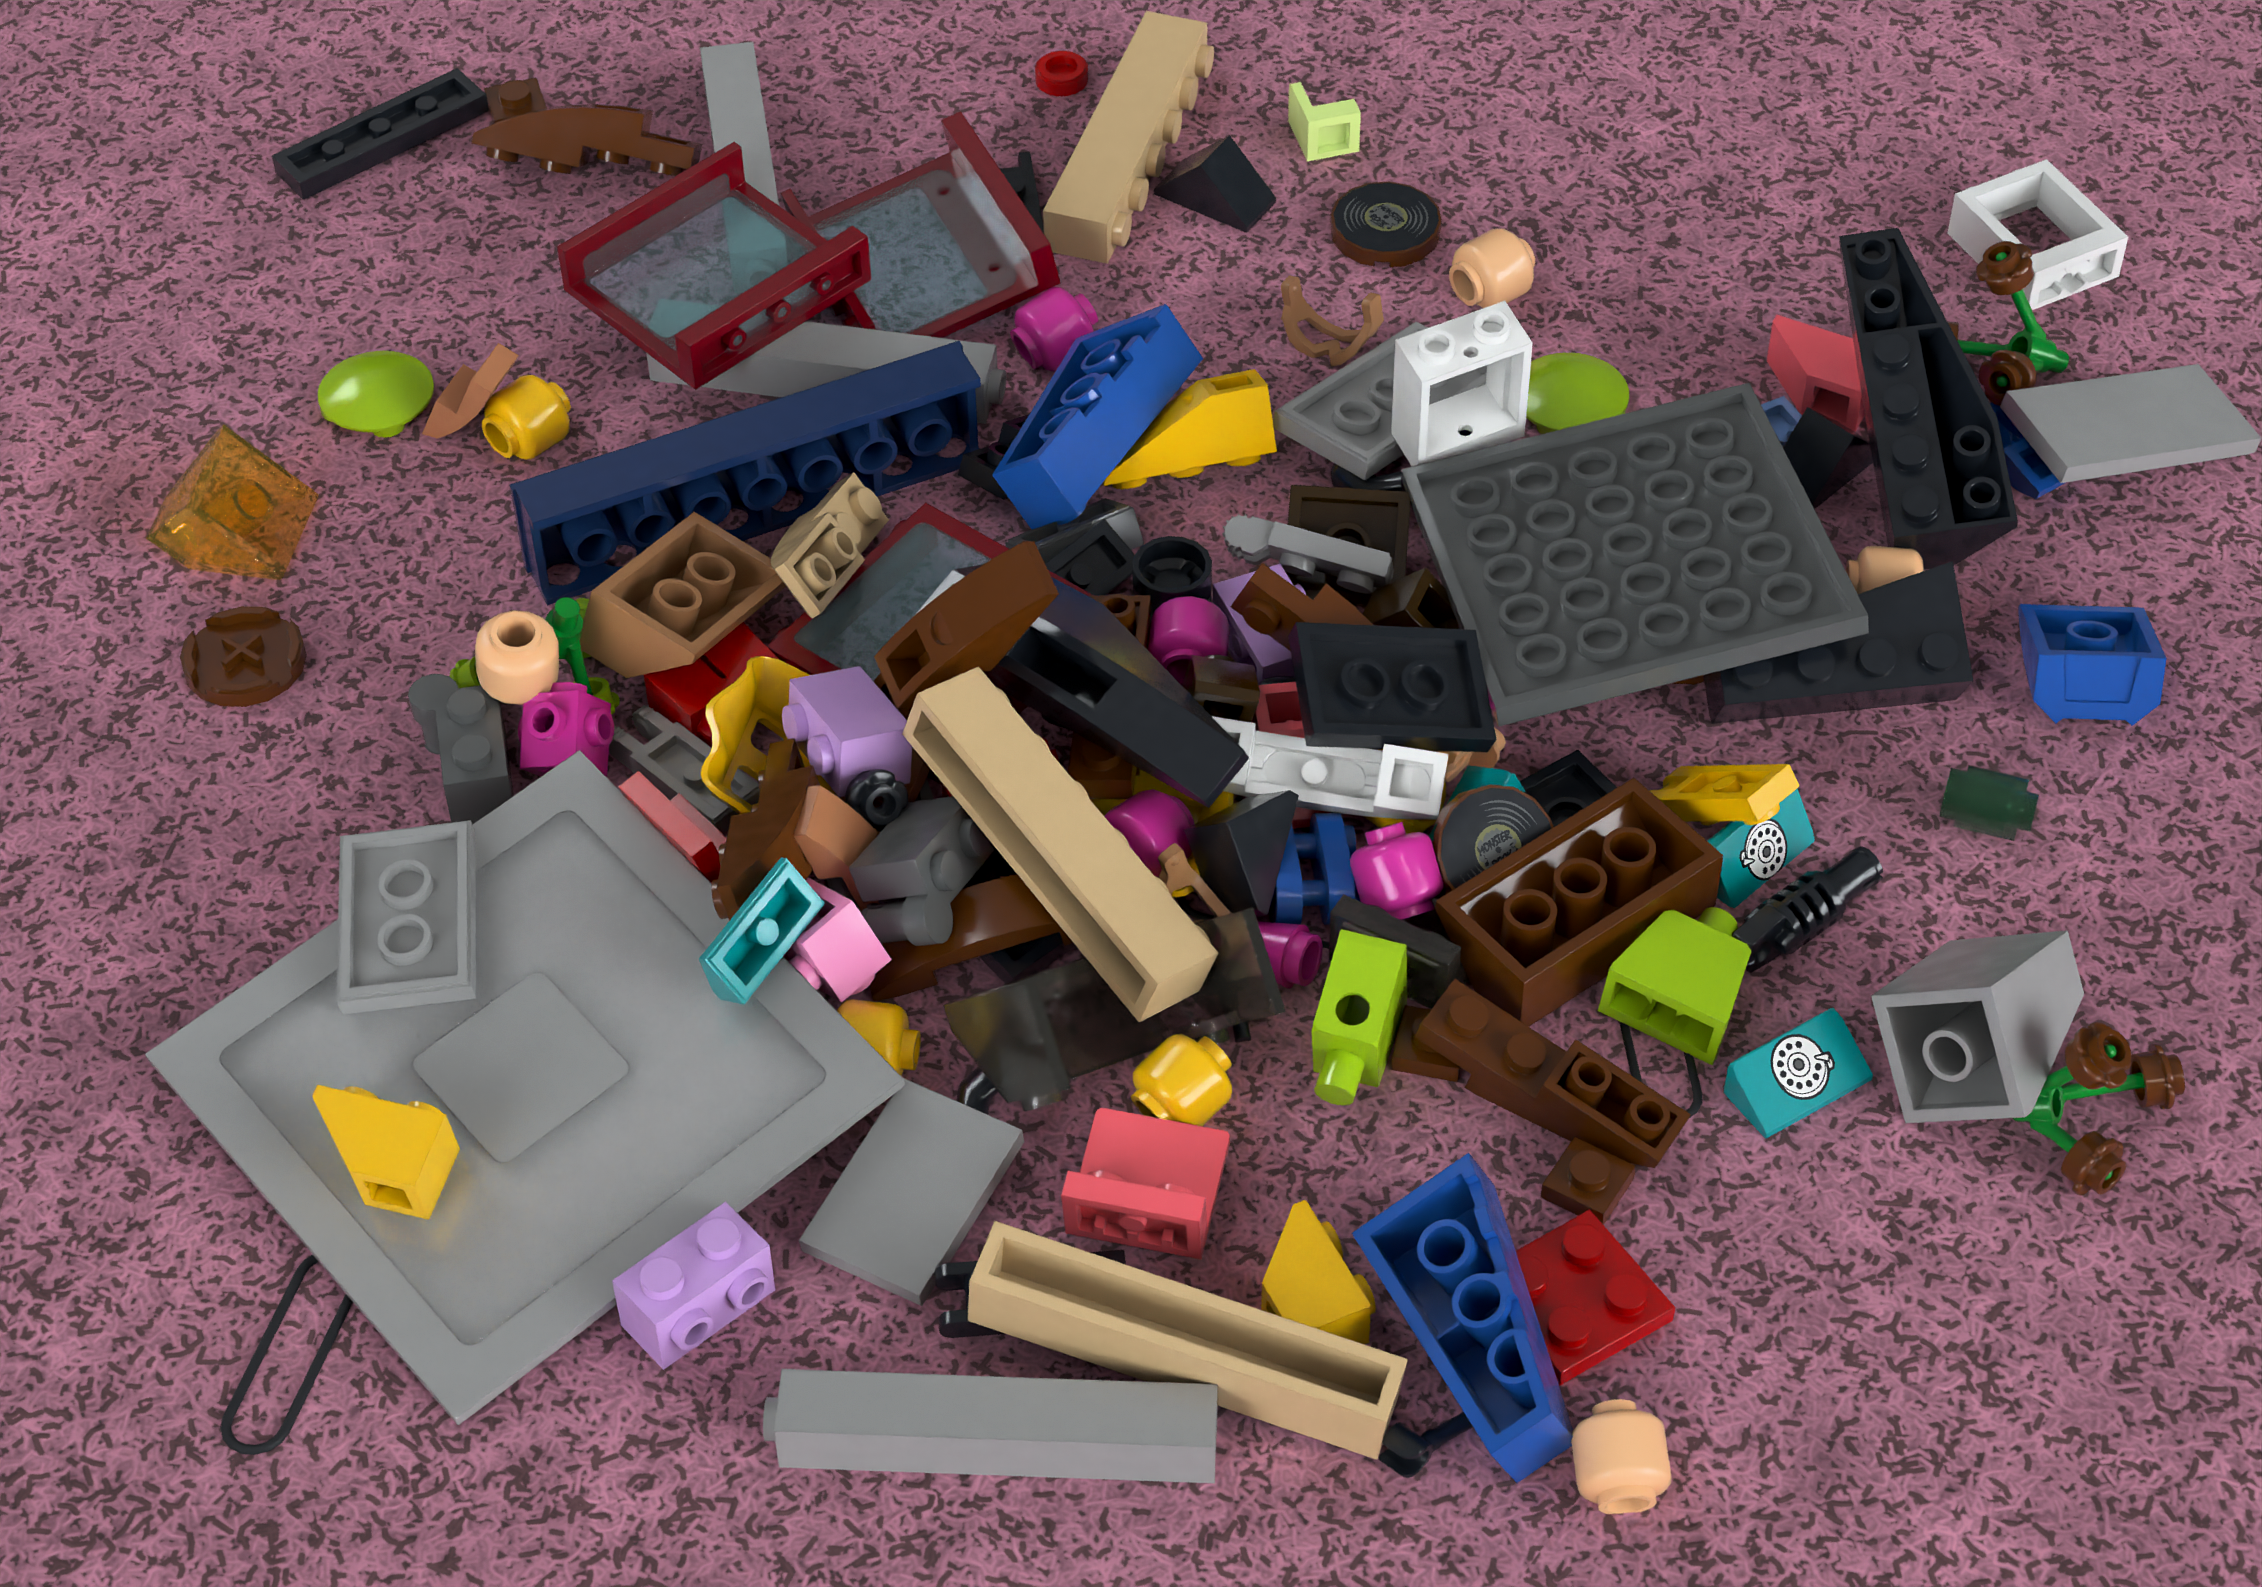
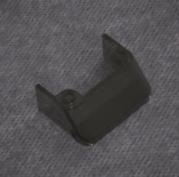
[943,907,1286,1112]

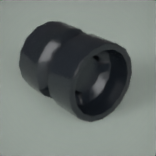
[1132,536,1212,619]

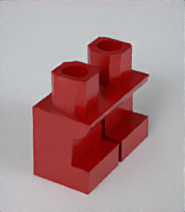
[644,622,779,748]

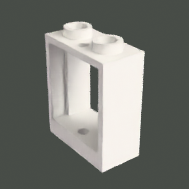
[1948,159,2128,310]
[1391,301,1533,467]

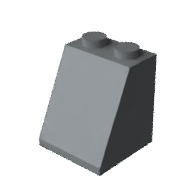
[1871,930,2084,1123]

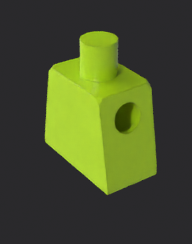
[1598,907,1751,1065]
[1311,929,1407,1106]

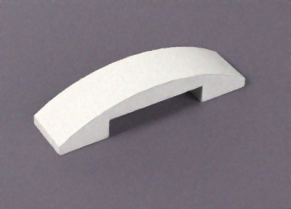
[1212,716,1448,820]

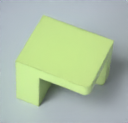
[1288,82,1361,161]

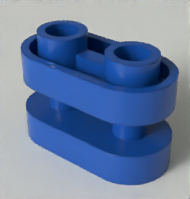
[1268,813,1364,925]

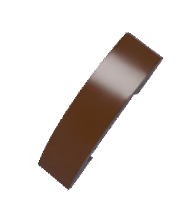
[870,874,1073,1001]

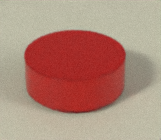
[1035,51,1088,96]

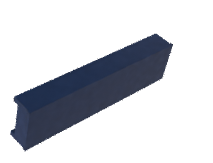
[510,341,981,606]

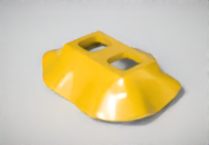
[701,656,835,814]

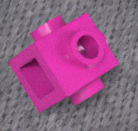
[518,682,614,777]

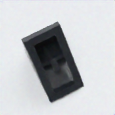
[1154,135,1276,233]
[1783,407,1873,509]
[1184,790,1299,918]

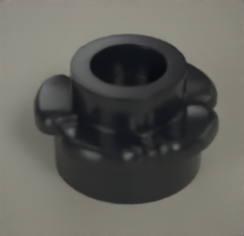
[845,769,908,832]

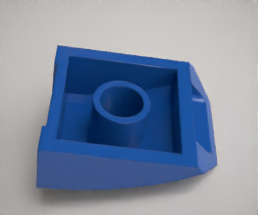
[2018,604,2167,726]

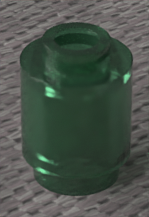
[1939,765,2039,841]

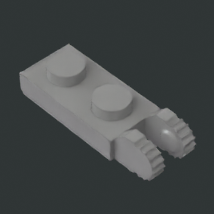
[1222,514,1394,594]
[609,705,760,834]

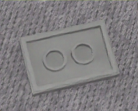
[336,820,476,1015]
[799,1078,1024,1306]

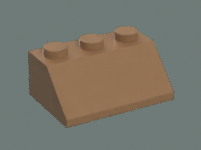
[580,512,786,678]

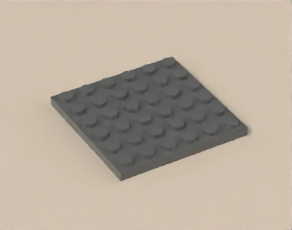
[1401,383,1869,727]

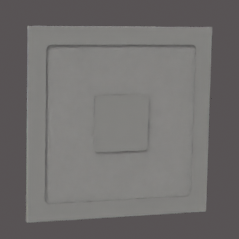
[145,750,905,1425]

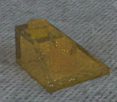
[146,425,319,580]

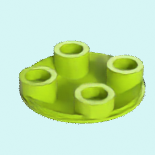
[318,351,434,438]
[1526,352,1629,434]

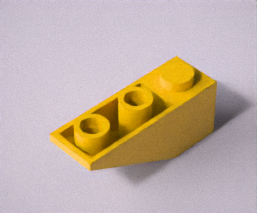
[1103,369,1277,489]

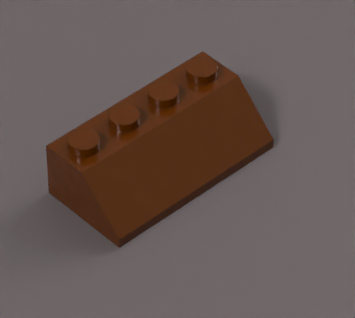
[1435,778,1723,1027]

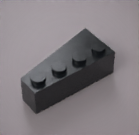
[1703,561,1973,724]

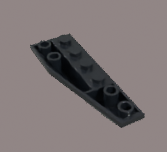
[1839,228,2018,570]
[915,564,1249,808]

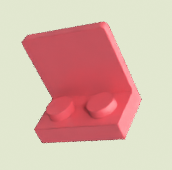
[1061,1108,1230,1259]

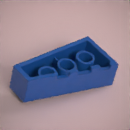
[992,304,1203,530]
[1352,1153,1573,1483]

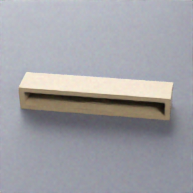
[1043,11,1214,264]
[902,666,1218,1022]
[968,1221,1408,1460]

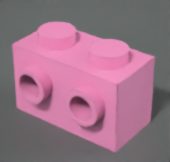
[783,878,892,1003]

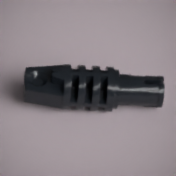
[1732,846,1883,973]

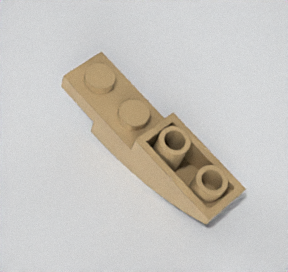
[771,472,889,618]

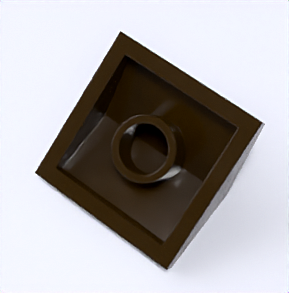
[1285,485,1411,607]

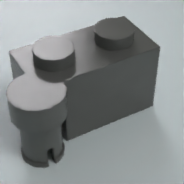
[408,674,514,825]
[849,796,995,946]

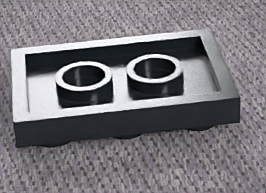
[1288,622,1497,752]

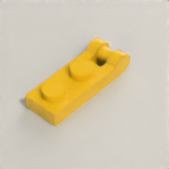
[1650,764,1800,825]

